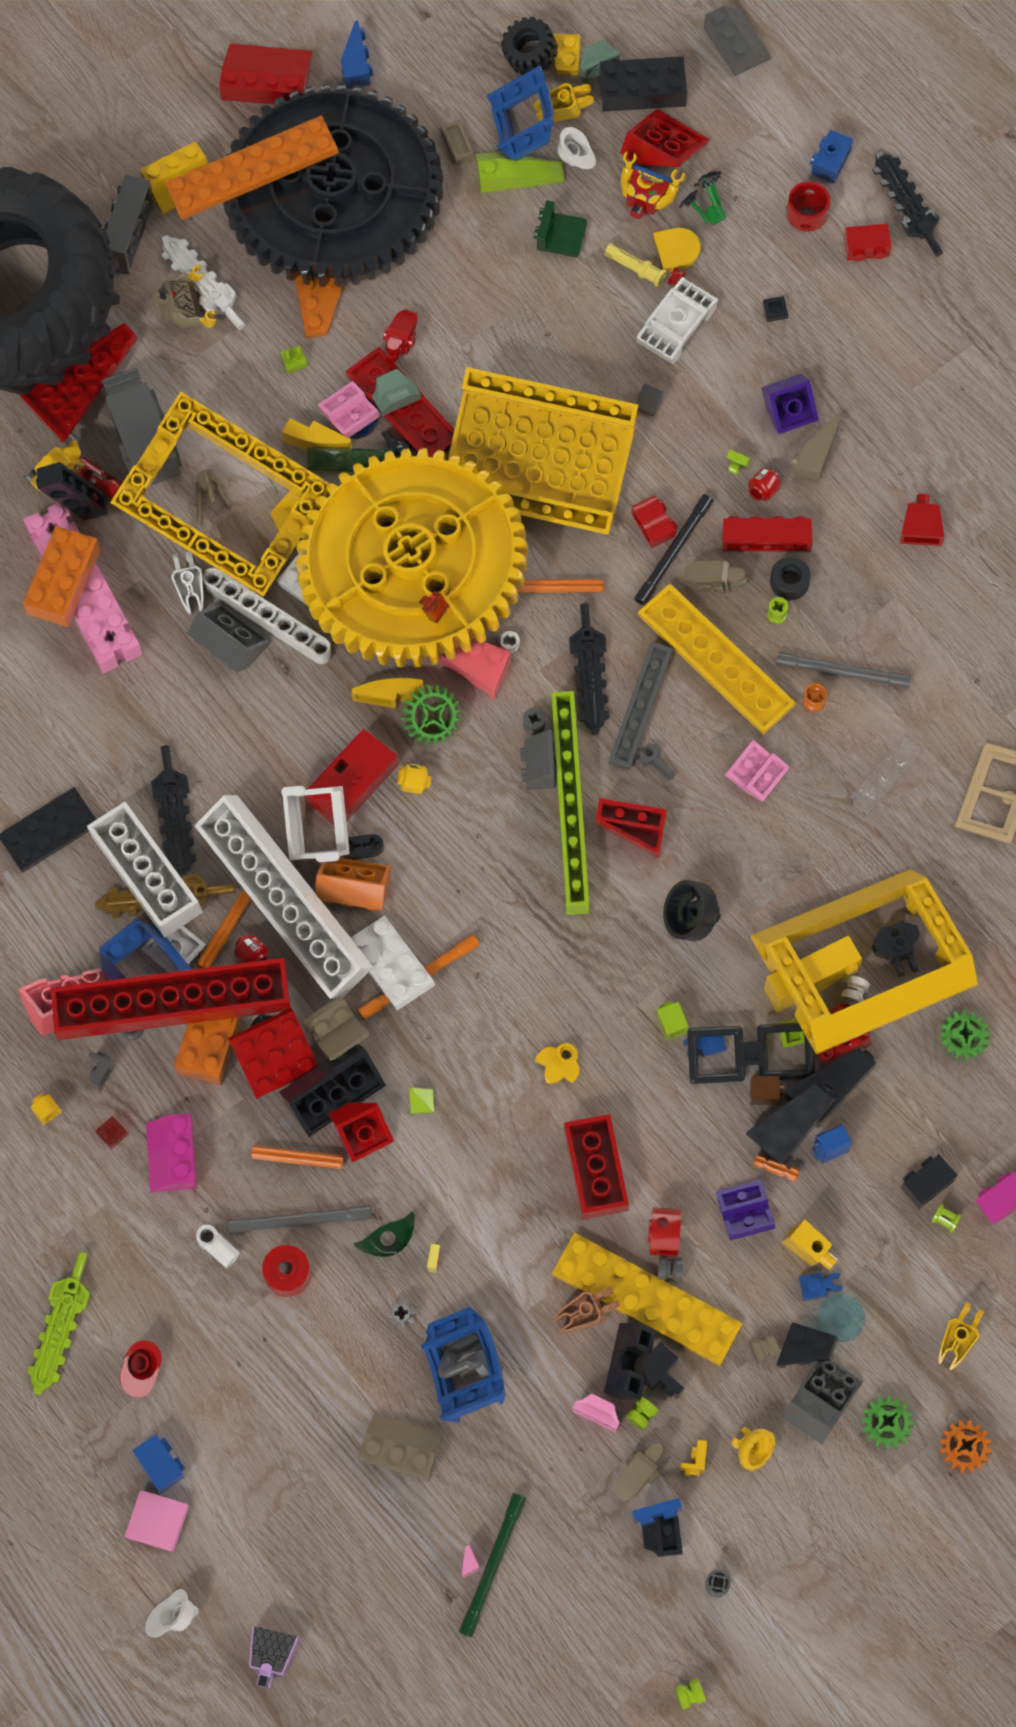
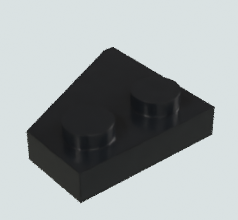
[776,1322,838,1368]

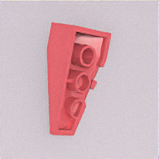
[18,968,110,1037]

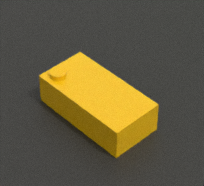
[764,935,862,1013]

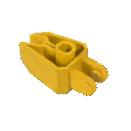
[534,83,594,123]
[938,1301,985,1370]

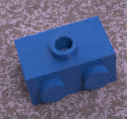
[810,129,853,183]

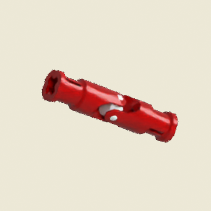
[77,456,122,499]

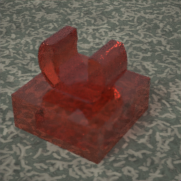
[419,591,449,624]
[95,1116,129,1150]

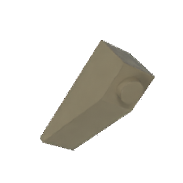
[792,416,841,483]

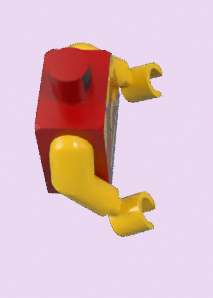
[620,152,686,219]

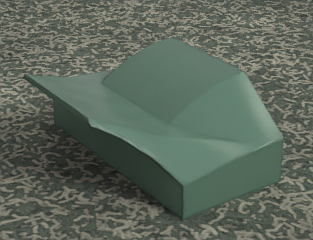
[579,39,620,82]
[372,369,421,416]

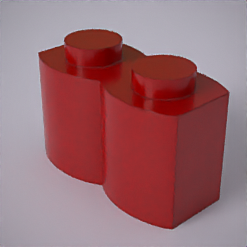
[631,495,677,548]

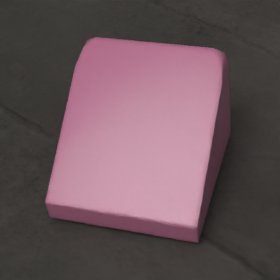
[462,1545,479,1578]

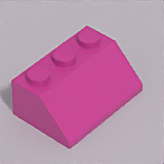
[146,1113,197,1193]

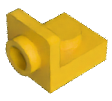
[680,1440,707,1477]

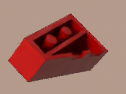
[595,798,667,858]

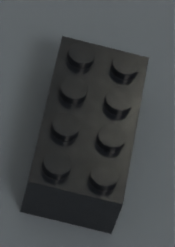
[599,56,687,112]

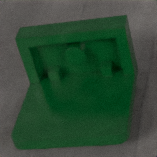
[534,200,587,257]

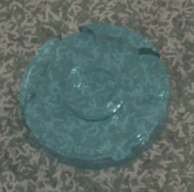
[817,1294,865,1343]

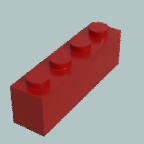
[722,516,812,552]

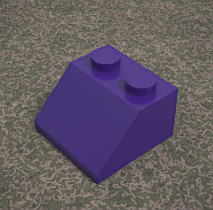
[761,374,819,434]

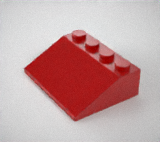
[219,44,312,105]

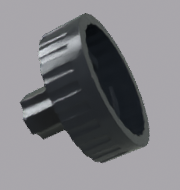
[663,880,721,942]

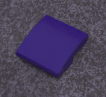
[716,1180,775,1241]

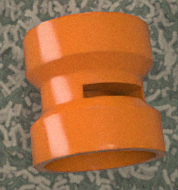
[803,683,827,712]

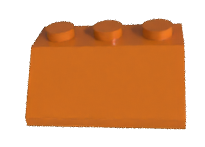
[315,858,392,911]

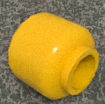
[397,763,432,795]

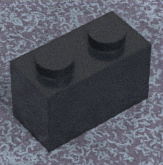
[901,1154,958,1210]

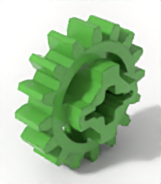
[939,1010,991,1061]
[861,1396,914,1450]

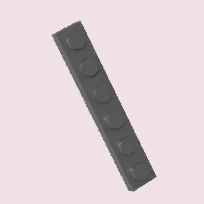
[609,642,673,770]

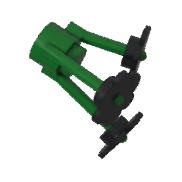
[679,171,727,225]

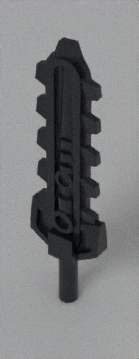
[872,151,943,257]
[569,603,610,735]
[151,745,196,879]

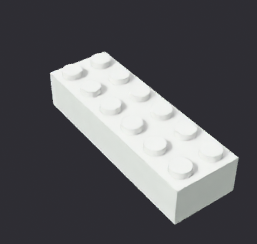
[87,802,203,938]

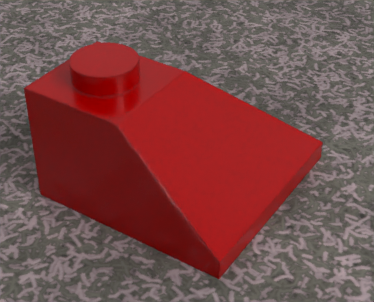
[328,1103,395,1163]

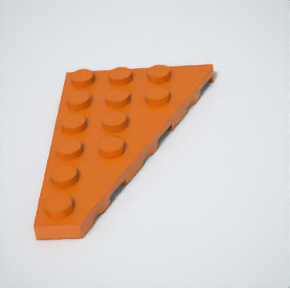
[295,220,345,339]

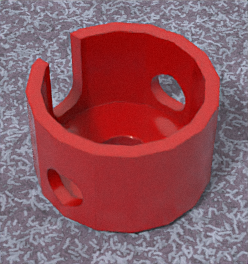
[786,181,830,232]
[648,1207,681,1257]
[262,1245,311,1297]

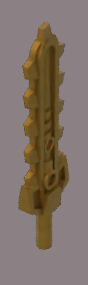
[95,874,236,918]

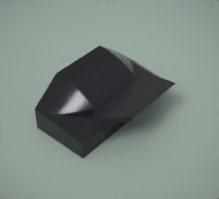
[642,1516,683,1557]

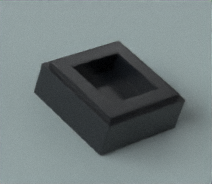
[762,296,788,322]

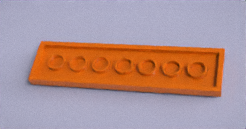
[165,115,339,220]

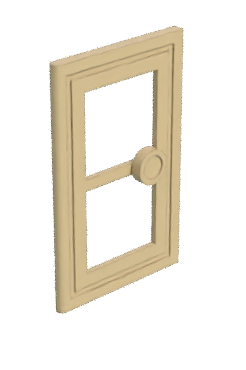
[954,743,1016,844]

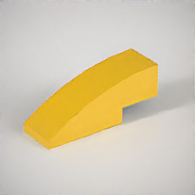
[281,418,352,454]
[351,678,424,709]

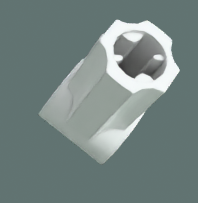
[196,1225,241,1269]

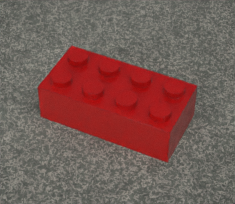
[564,1114,629,1220]

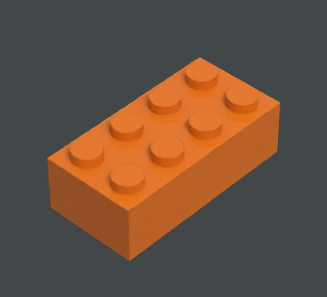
[23,526,101,627]
[174,1017,243,1086]

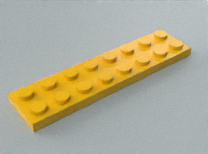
[638,584,796,735]
[552,1232,743,1367]

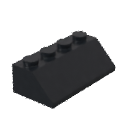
[279,1044,386,1137]

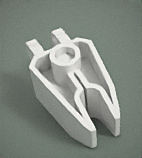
[171,551,204,615]

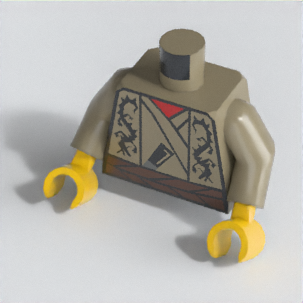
[151,265,216,329]

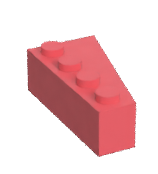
[439,639,511,700]

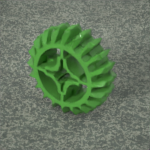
[401,684,462,745]

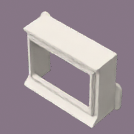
[281,786,350,862]

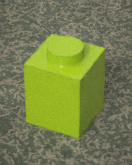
[656,1001,689,1041]

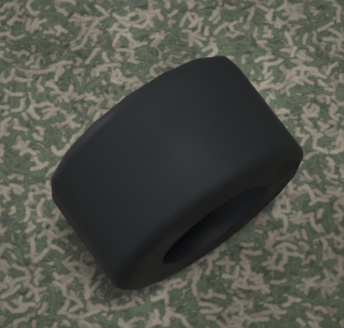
[770,557,811,601]

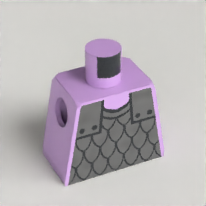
[249,1626,300,1688]

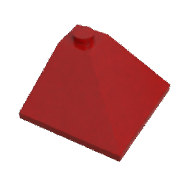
[620,109,710,167]

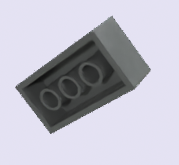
[105,174,154,274]

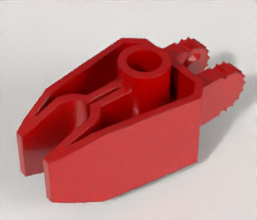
[383,309,418,363]

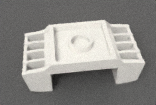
[636,277,718,365]

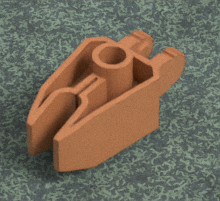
[552,1287,620,1334]

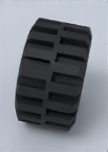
[501,17,558,75]

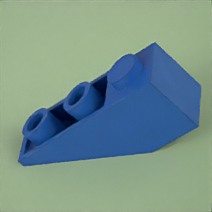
[341,20,373,89]

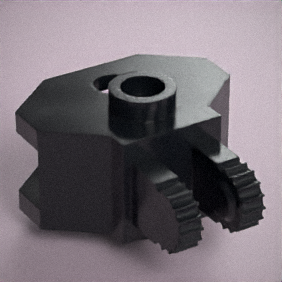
[871,921,920,978]

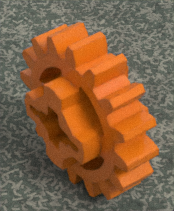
[939,1420,992,1474]

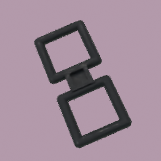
[687,1023,815,1084]

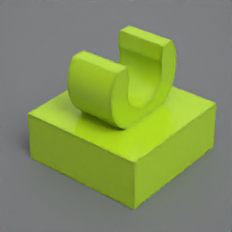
[280,345,308,374]
[726,450,752,475]

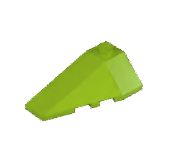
[475,151,565,193]

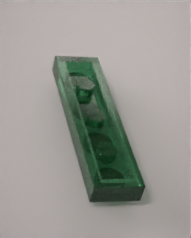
[307,447,395,472]

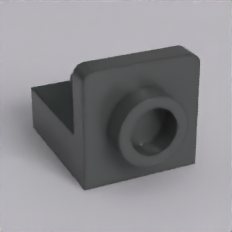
[88,1052,114,1091]

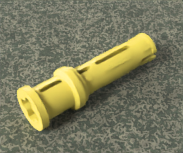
[604,243,667,288]

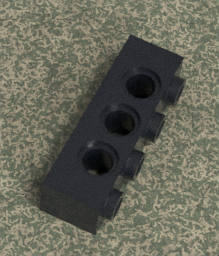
[36,462,107,521]

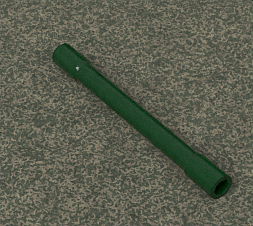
[459,1493,526,1638]

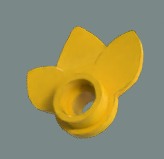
[535,1043,580,1084]

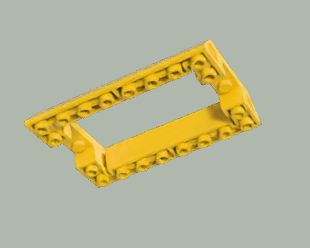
[110,391,329,597]
[751,869,978,1054]

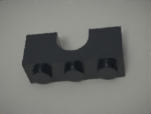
[604,1323,656,1400]

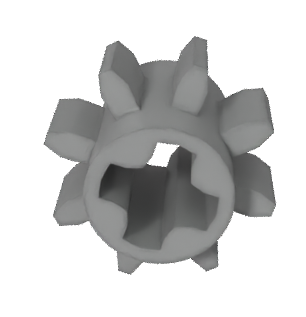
[387,1299,417,1331]

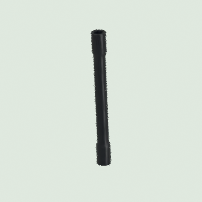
[634,494,714,606]

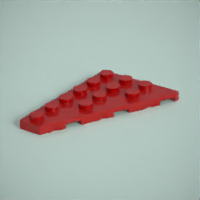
[18,323,138,443]

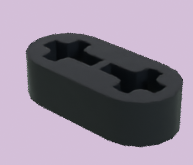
[342,834,384,860]

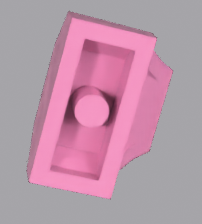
[573,1394,620,1433]

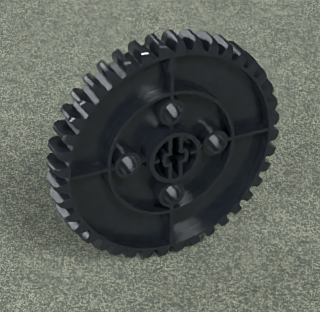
[223,84,443,287]

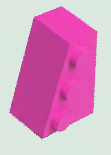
[975,1171,1016,1224]

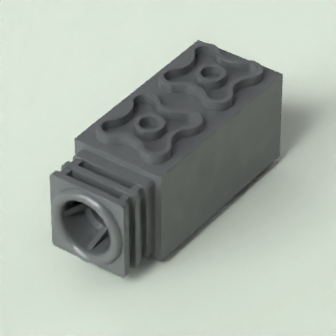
[102,368,182,486]

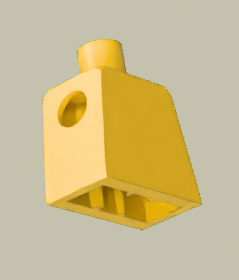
[781,1219,838,1270]

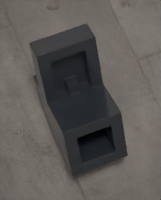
[644,1342,684,1399]

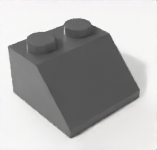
[520,730,554,790]

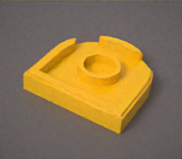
[653,228,701,272]

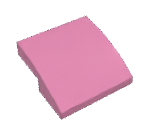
[318,381,380,438]
[724,740,790,802]
[124,1490,190,1553]

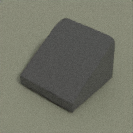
[635,383,664,416]

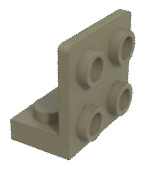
[302,995,369,1061]

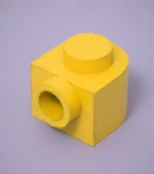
[31,1094,62,1126]

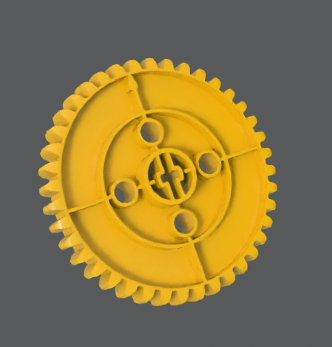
[296,448,528,668]

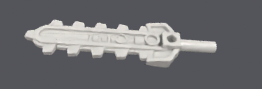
[161,235,245,330]

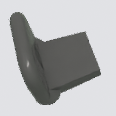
[438,1332,503,1379]

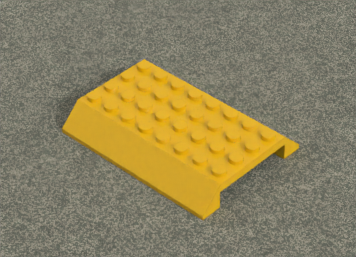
[448,367,639,535]

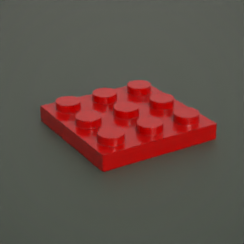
[228,1008,318,1099]

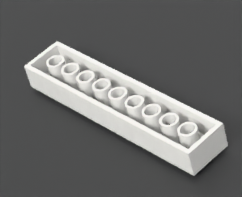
[195,795,373,999]

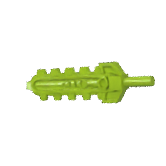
[27,1252,91,1396]

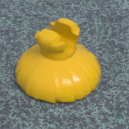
[731,1427,776,1471]

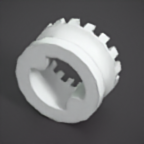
[500,631,520,653]

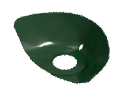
[354,1212,415,1257]

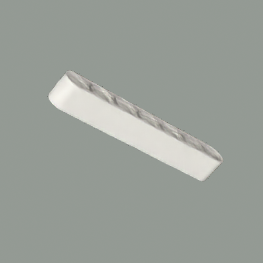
[202,568,332,664]

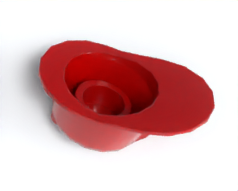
[119,1340,162,1398]

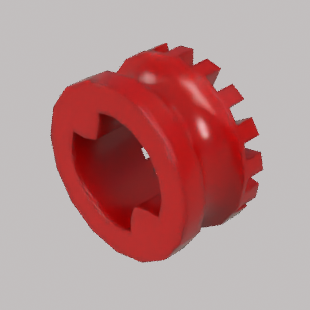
[667,267,686,287]

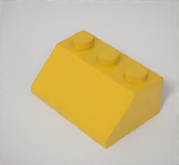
[140,141,209,215]

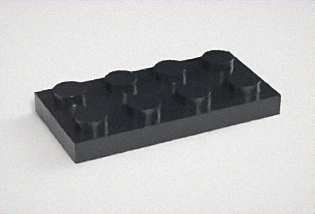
[0,787,97,873]

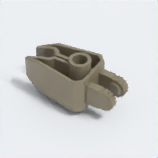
[684,560,748,594]
[613,1442,665,1502]

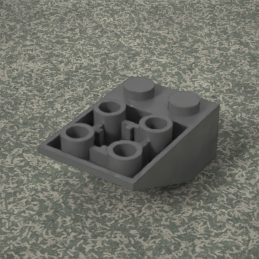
[782,1360,863,1444]

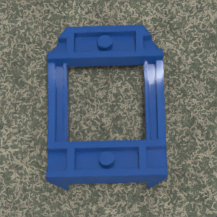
[487,66,554,160]
[99,919,192,980]
[421,1307,506,1422]

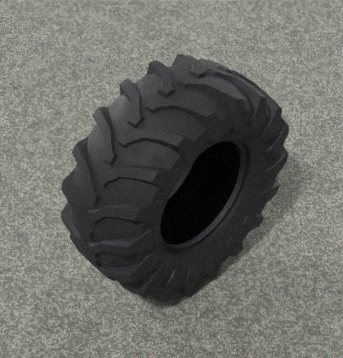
[0,167,120,395]

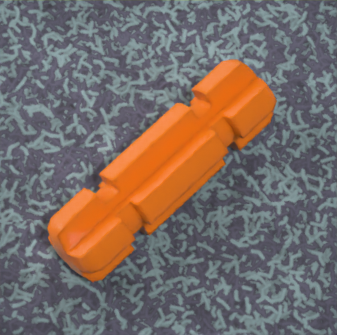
[754,1154,800,1181]

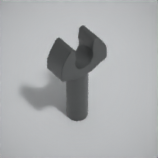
[639,743,676,780]

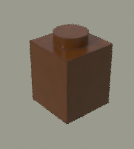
[750,1076,784,1105]

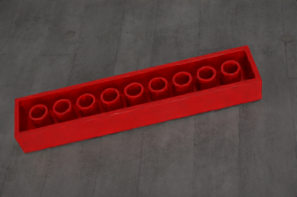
[50,958,291,1040]

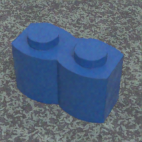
[811,1124,852,1163]

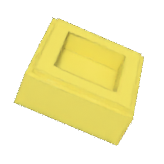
[427,1244,441,1273]

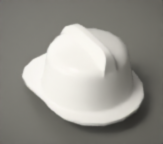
[557,127,596,170]
[145,1589,199,1638]

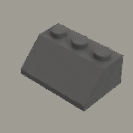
[704,6,771,76]
[187,603,271,672]

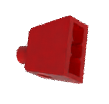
[900,493,944,546]

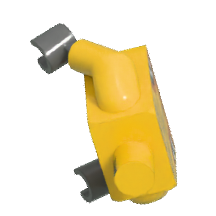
[23,432,85,491]

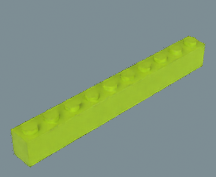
[551,691,589,915]

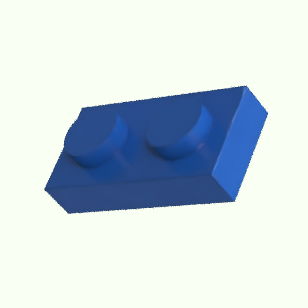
[632,1498,682,1526]

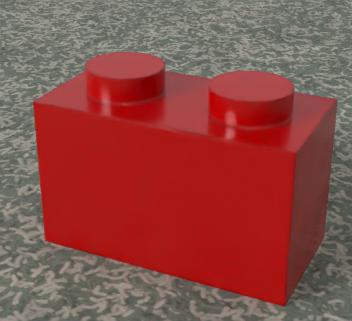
[844,223,891,261]

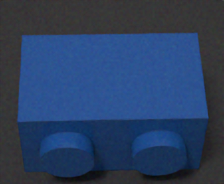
[132,1434,185,1494]

